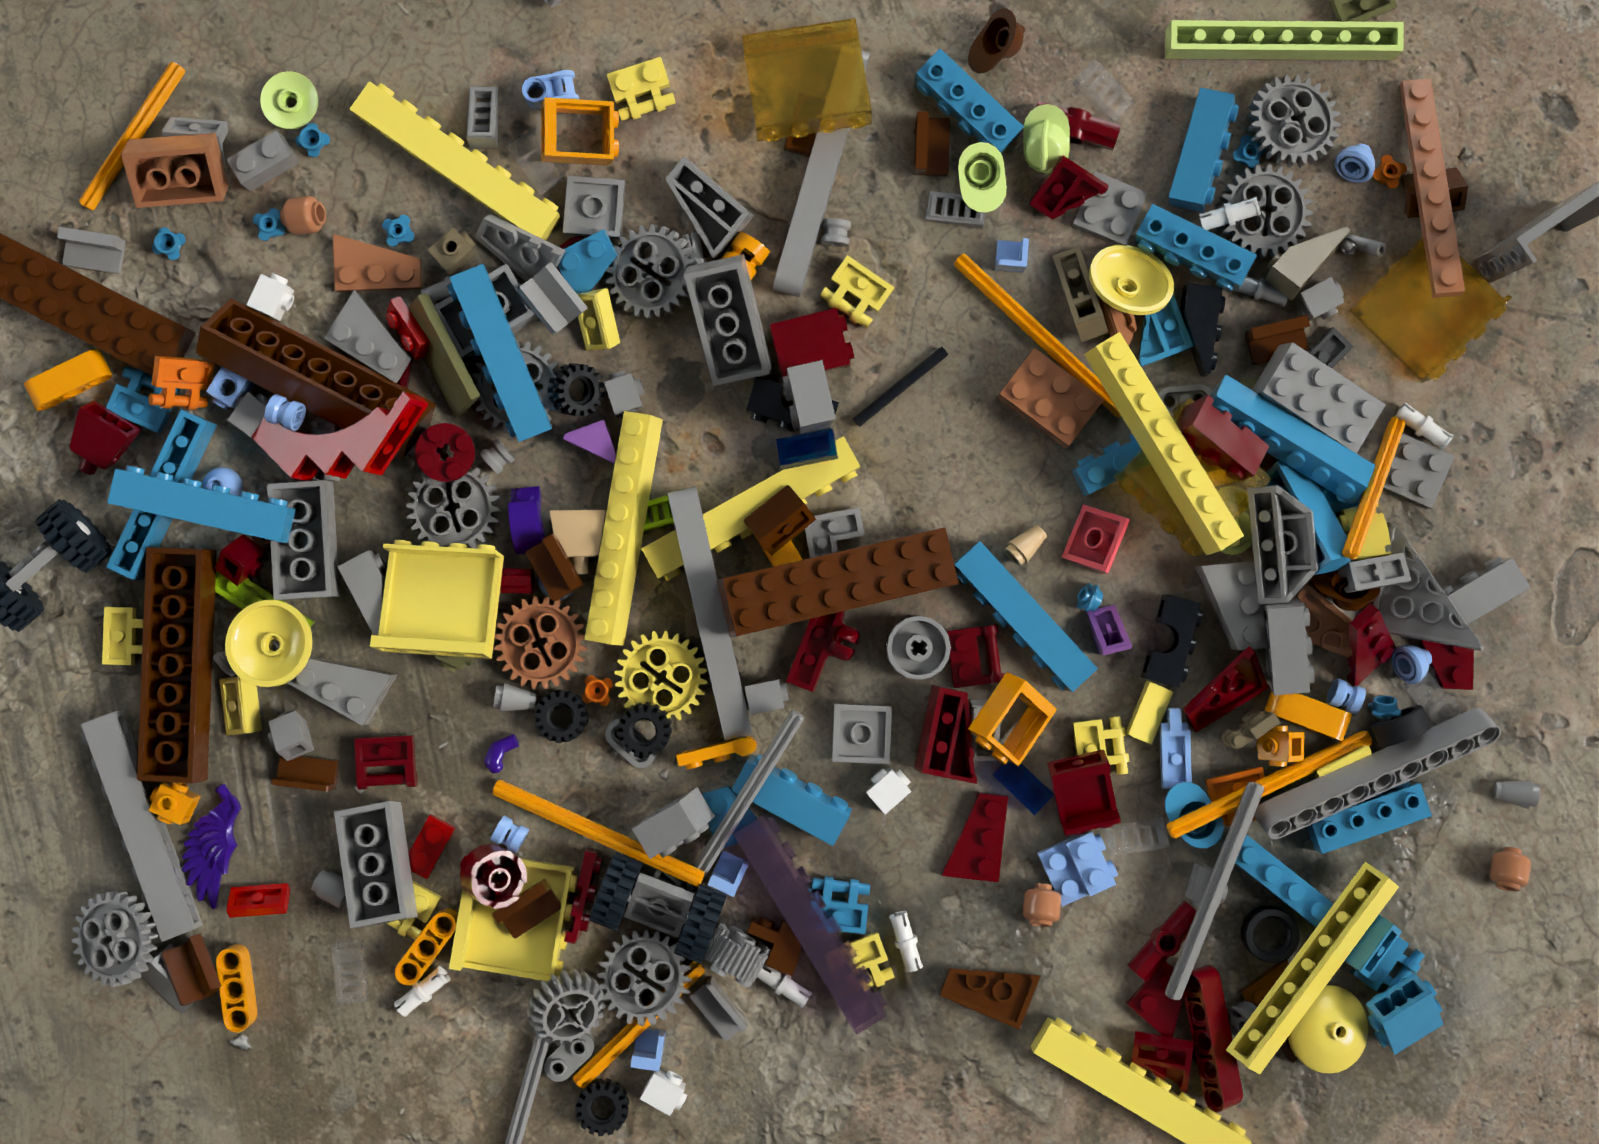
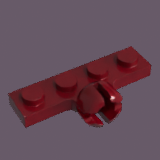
[786,611,860,692]

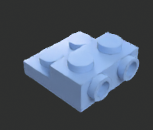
[1037,830,1118,907]

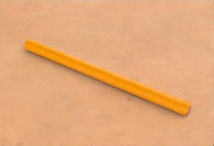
[954,253,1121,418]
[1166,731,1373,838]
[492,780,705,887]

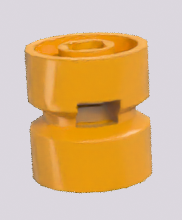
[721,231,770,281]

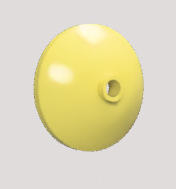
[1089,245,1174,315]
[225,600,312,687]
[1288,985,1369,1074]

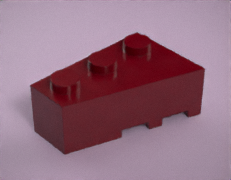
[1176,395,1269,481]
[914,685,977,784]

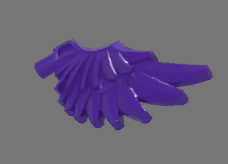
[182,784,242,909]

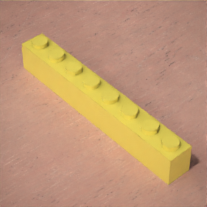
[350,81,562,241]
[1084,332,1244,555]
[584,411,663,646]
[641,436,861,581]
[1226,862,1399,1074]
[1030,1017,1252,1144]

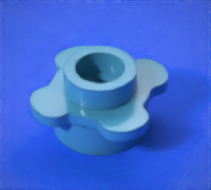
[295,123,330,158]
[1233,135,1267,169]
[253,208,286,241]
[382,215,415,247]
[152,227,186,260]
[1077,583,1103,612]
[1368,695,1401,719]

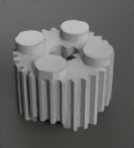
[704,923,771,987]

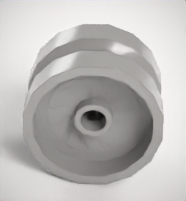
[885,616,951,680]

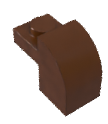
[747,916,801,976]

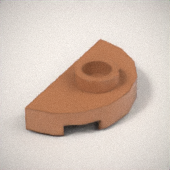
[1098,297,1136,345]

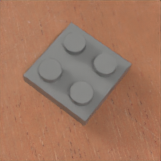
[1072,171,1148,246]
[563,175,626,239]
[1383,433,1455,509]
[832,703,892,764]

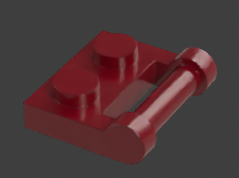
[946,624,1005,688]
[354,735,418,790]

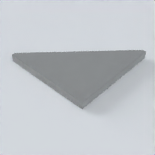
[1373,522,1484,651]

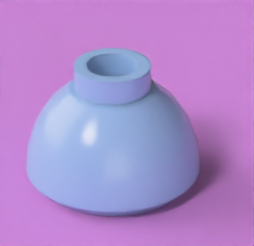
[1334,144,1375,183]
[202,467,243,496]
[1392,645,1432,684]

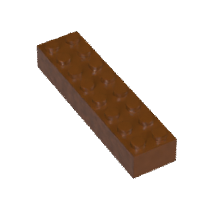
[0,233,196,375]
[196,298,436,459]
[717,527,959,638]
[137,547,217,784]

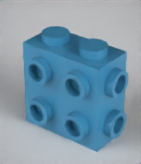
[1365,973,1444,1055]

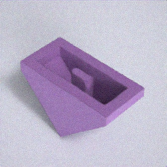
[563,420,617,464]
[1087,604,1132,655]

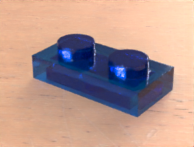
[776,428,839,470]
[992,761,1054,816]

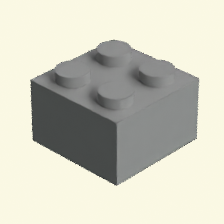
[632,787,715,859]

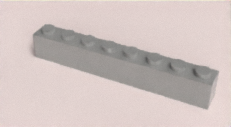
[81,710,203,942]

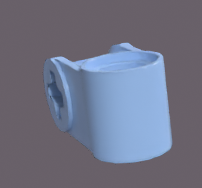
[522,70,579,110]

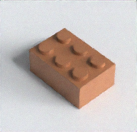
[121,133,229,208]
[996,347,1104,449]

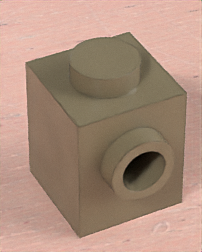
[427,227,477,276]

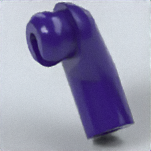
[484,734,519,773]

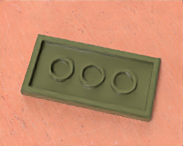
[408,293,480,418]

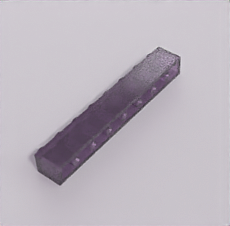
[733,813,888,1035]

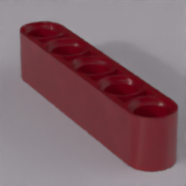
[1183,965,1243,1113]

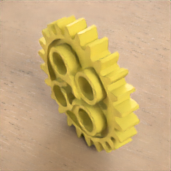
[614,631,708,722]

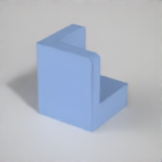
[994,238,1029,273]
[707,851,749,897]
[630,1028,666,1071]

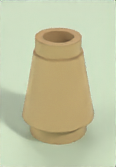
[1004,525,1047,566]

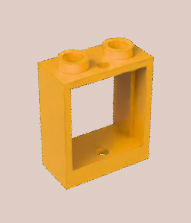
[541,97,619,165]
[968,672,1057,766]

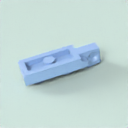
[1159,708,1192,789]

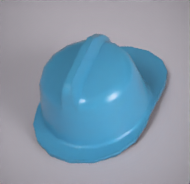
[1165,782,1224,848]

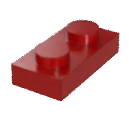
[386,296,430,360]
[409,814,456,879]
[226,883,291,918]

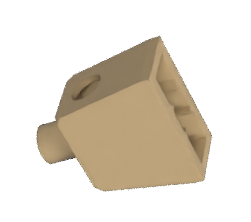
[550,510,607,574]

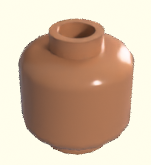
[280,196,326,235]
[1489,847,1531,892]
[1023,883,1061,927]

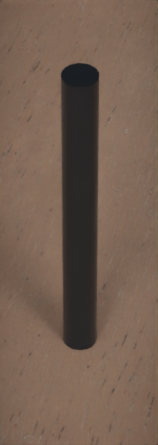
[853,346,948,427]

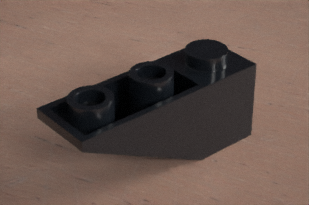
[1180,283,1226,377]

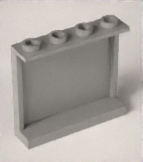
[1475,182,1599,283]

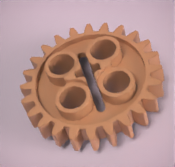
[493,596,588,689]

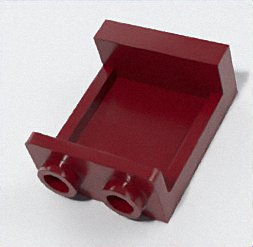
[769,308,855,379]
[1047,749,1121,835]

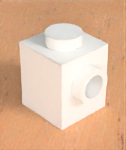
[247,273,294,321]
[865,768,911,815]
[640,1069,687,1116]

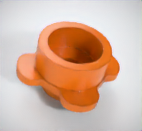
[1372,155,1407,189]
[582,675,613,706]

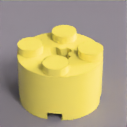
[1336,503,1391,562]

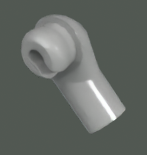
[1340,234,1386,257]

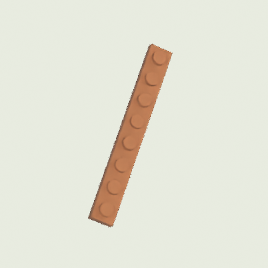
[1399,78,1465,298]

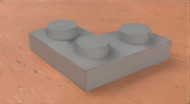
[805,507,865,558]

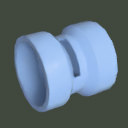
[264,394,306,431]
[1326,678,1366,715]
[490,815,530,854]

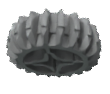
[526,969,606,1046]

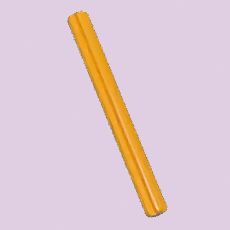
[79,62,185,211]
[1342,416,1405,560]
[573,961,705,1089]

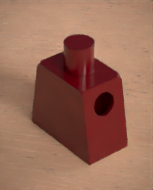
[69,400,141,475]

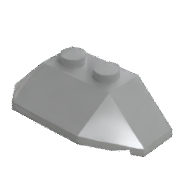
[1247,485,1319,604]

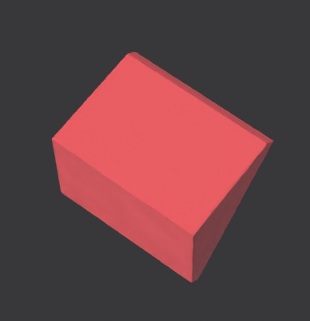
[1062,504,1130,574]

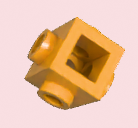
[1256,725,1304,767]
[148,782,201,825]

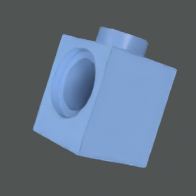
[206,367,255,410]

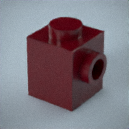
[215,534,266,586]

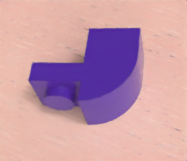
[508,486,545,554]

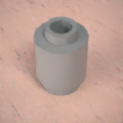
[311,870,347,909]

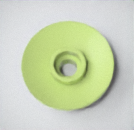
[260,71,318,129]

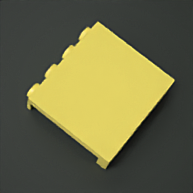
[370,540,504,659]
[449,858,578,981]

